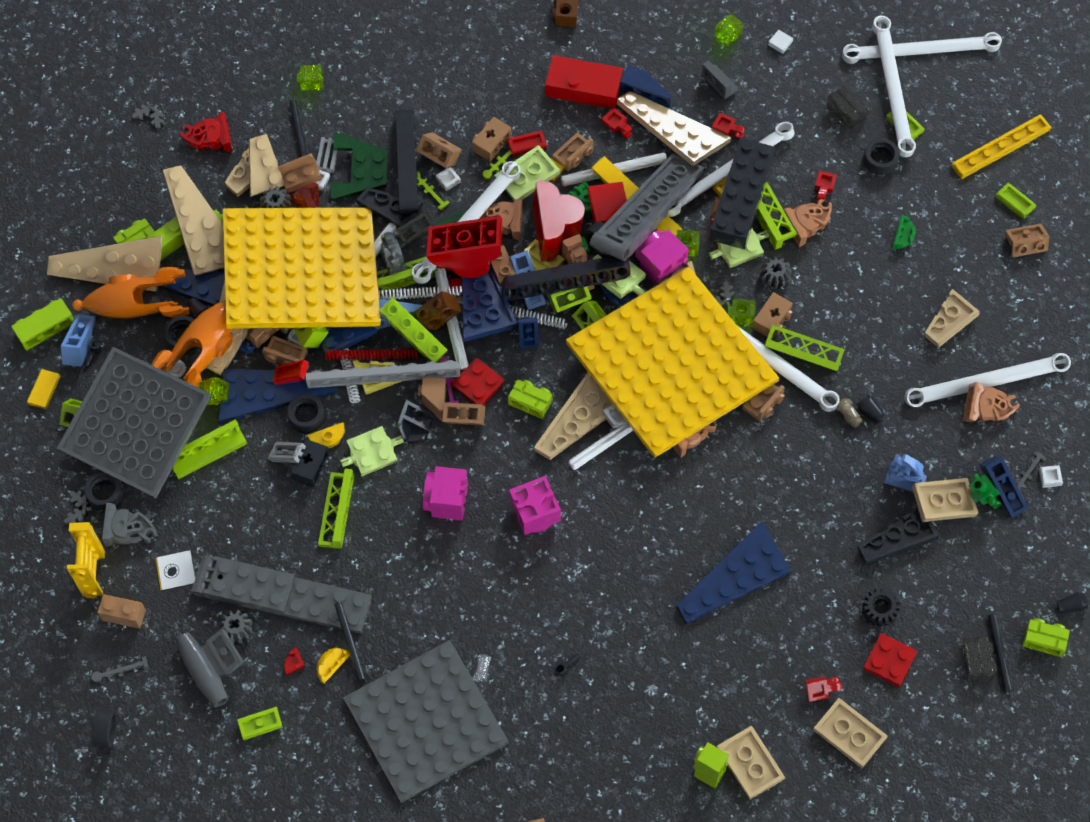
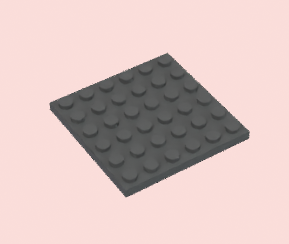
[57,347,212,498]
[343,640,509,803]

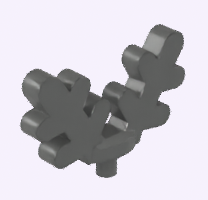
[132,104,165,130]
[716,281,735,307]
[64,491,92,525]

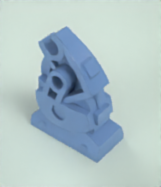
[884,454,927,492]

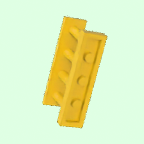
[67,522,105,598]

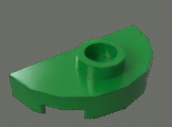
[893,215,916,249]

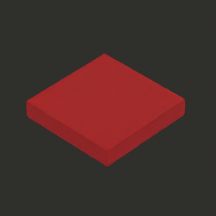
[587,181,627,223]

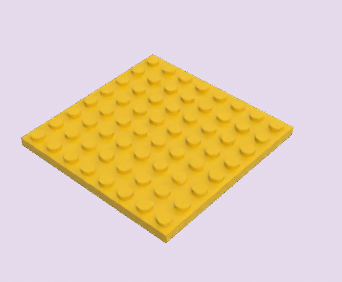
[223,208,381,329]
[566,267,779,458]

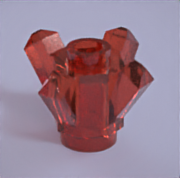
[291,182,320,208]

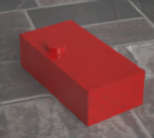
[545,55,623,109]

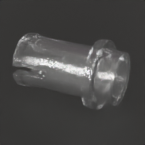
[473,655,491,682]

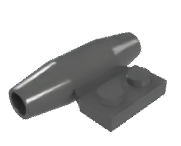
[176,629,244,707]

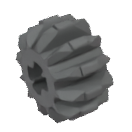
[260,187,291,208]
[760,256,792,289]
[218,610,253,644]

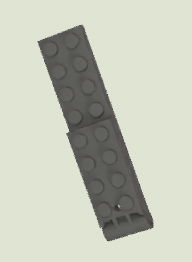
[590,153,704,261]
[191,555,372,634]

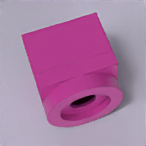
[635,229,689,286]
[423,466,468,521]
[509,476,561,535]

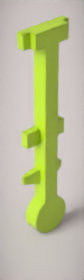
[483,150,511,180]
[417,171,450,210]

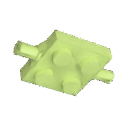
[709,229,769,268]
[593,254,646,299]
[340,426,404,476]

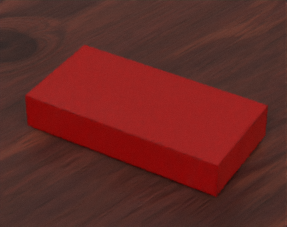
[507,130,547,157]
[273,360,309,385]

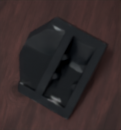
[396,400,438,443]

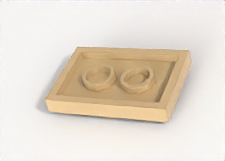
[912,478,978,522]
[813,698,888,768]
[717,726,785,800]

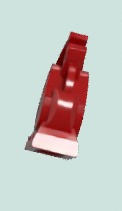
[180,112,233,152]

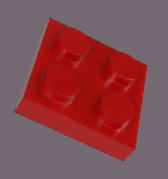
[451,358,505,405]
[863,633,917,687]

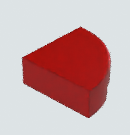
[284,648,305,675]

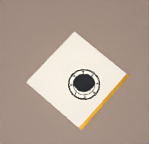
[155,551,195,590]

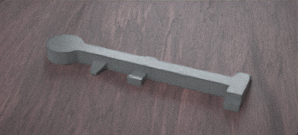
[1015,452,1047,490]
[91,656,149,683]

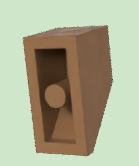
[418,377,446,420]

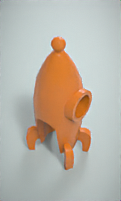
[72,267,190,319]
[152,300,234,388]

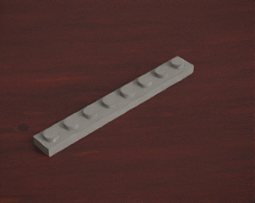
[306,360,460,388]

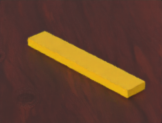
[951,114,1051,179]
[591,156,683,237]

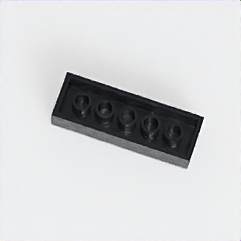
[709,138,776,250]

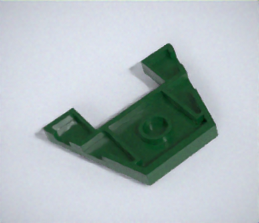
[331,133,388,201]

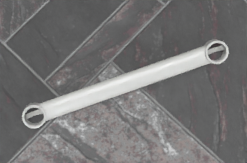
[872,16,916,157]
[842,32,1002,64]
[667,122,795,217]
[412,161,520,284]
[738,326,839,412]
[905,353,1071,407]

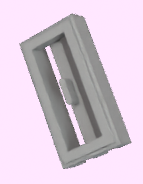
[317,137,338,173]
[268,442,306,463]

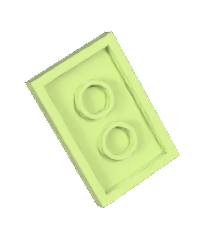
[494,145,560,201]

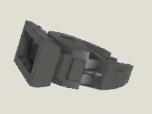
[380,232,407,275]
[102,503,158,546]

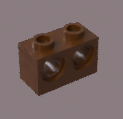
[552,0,579,27]
[415,291,462,331]

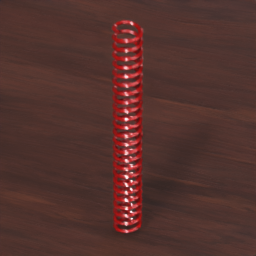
[325,349,418,360]

